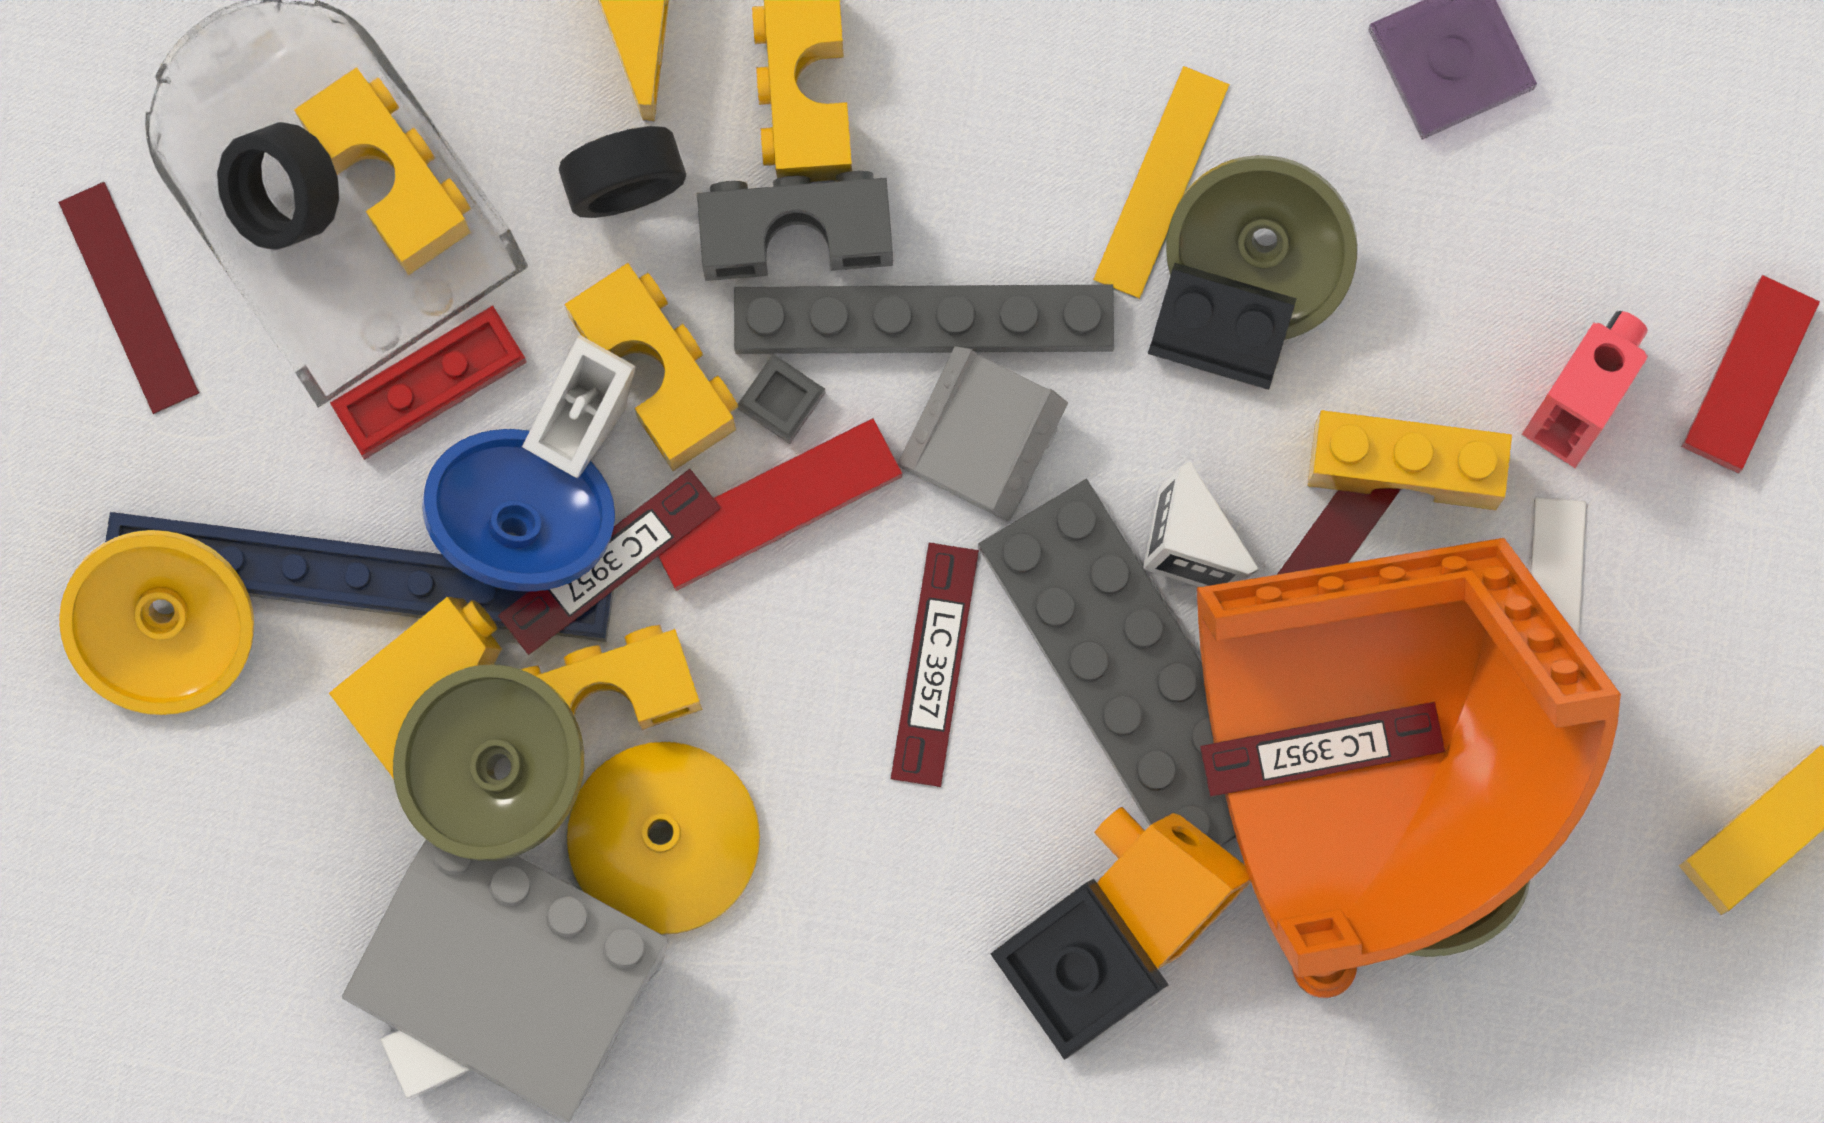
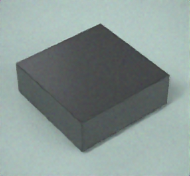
[738,354,826,444]

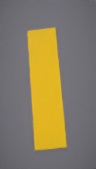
[1093,66,1230,299]

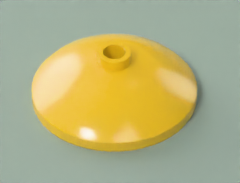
[59,530,254,715]
[567,742,760,935]

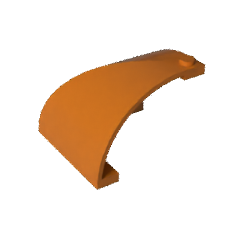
[1197,538,1621,978]

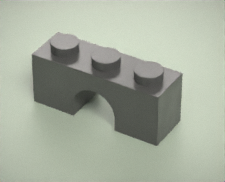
[697,171,893,281]

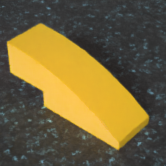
[1679,745,1824,915]

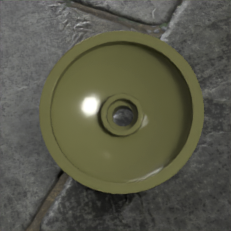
[1166,155,1358,340]
[393,664,584,861]

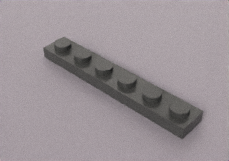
[734,284,1114,354]

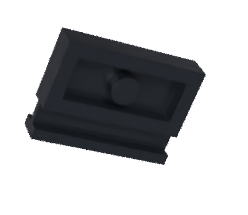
[1148,263,1297,390]

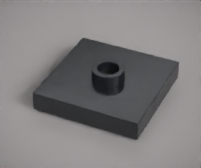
[990,879,1169,1060]

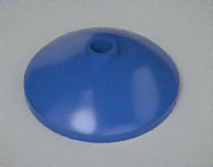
[422,429,615,591]

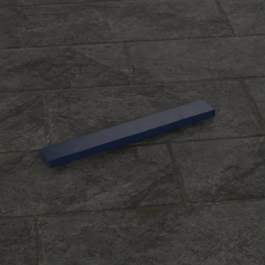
[105,512,614,642]

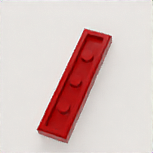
[658,418,902,591]

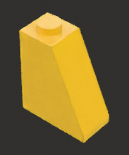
[329,597,502,779]

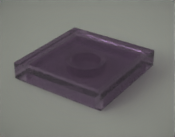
[1368,0,1537,140]

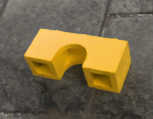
[752,0,852,182]
[294,67,471,276]
[564,263,738,471]
[1307,410,1512,510]
[520,625,703,730]

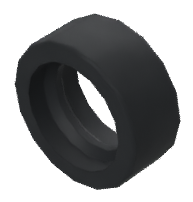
[217,122,340,250]
[559,126,686,218]

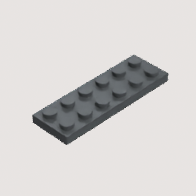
[978,478,1236,846]

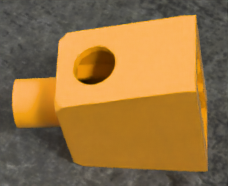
[1094,807,1251,969]

